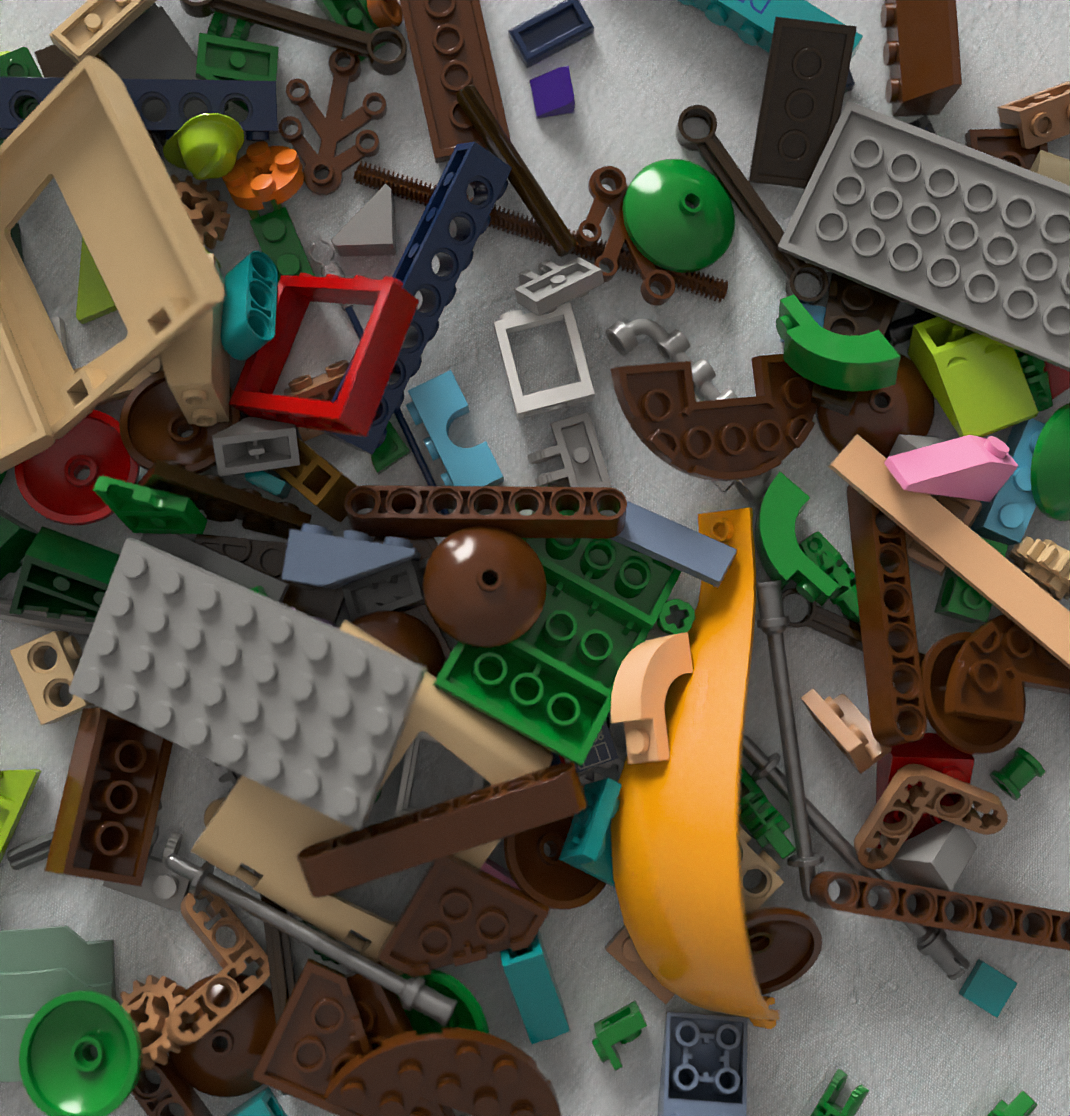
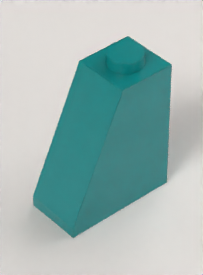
[500,931,570,1045]

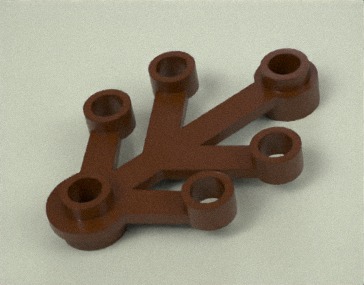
[278,49,387,196]
[575,166,676,306]

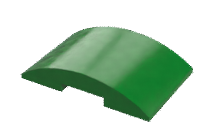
[433,485,682,767]

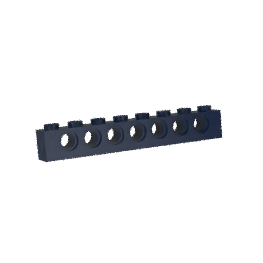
[0,77,278,141]
[320,142,512,455]

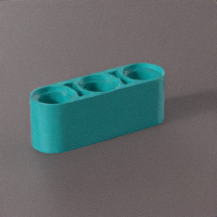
[220,250,278,361]

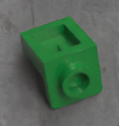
[592,1000,647,1071]

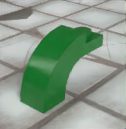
[776,294,900,391]
[755,472,840,606]

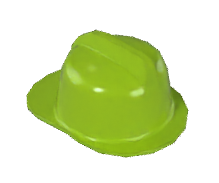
[163,113,244,181]

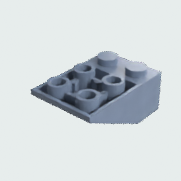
[282,524,421,589]
[658,1012,748,1116]

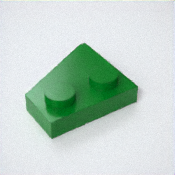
[195,33,279,112]
[93,476,208,534]

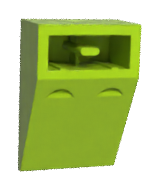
[907,317,1038,437]

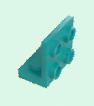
[559,777,622,887]

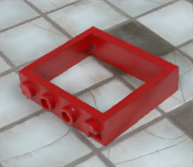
[229,273,419,437]

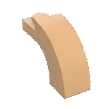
[611,632,693,764]

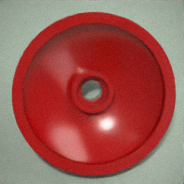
[15,410,140,525]

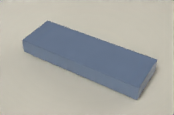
[610,501,737,588]

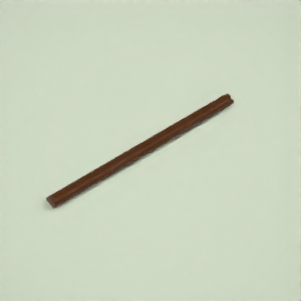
[353,161,728,303]

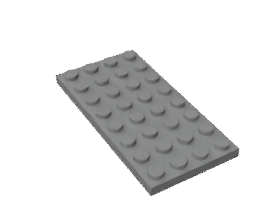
[778,101,1070,371]
[68,538,427,830]

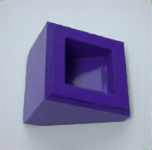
[530,66,575,119]

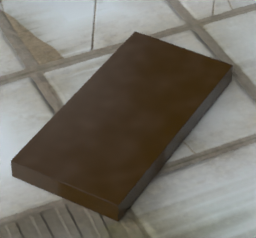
[748,16,857,189]

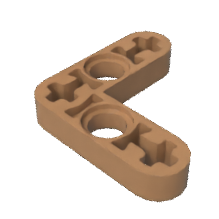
[854,764,1008,869]
[166,889,270,1045]

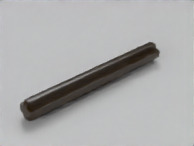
[456,84,577,257]

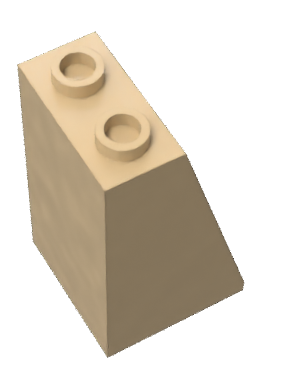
[159,253,230,427]

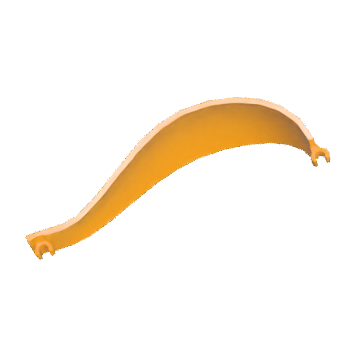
[610,507,780,1029]

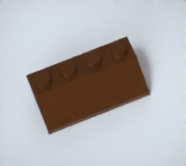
[881,0,962,117]
[45,707,173,887]

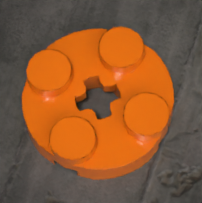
[222,141,304,210]

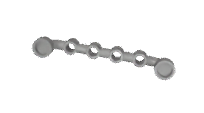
[605,319,772,504]

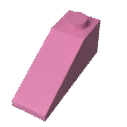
[884,435,1019,502]

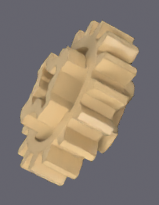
[1009,536,1070,600]

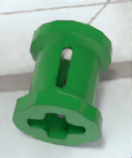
[656,599,695,635]
[990,747,1046,801]

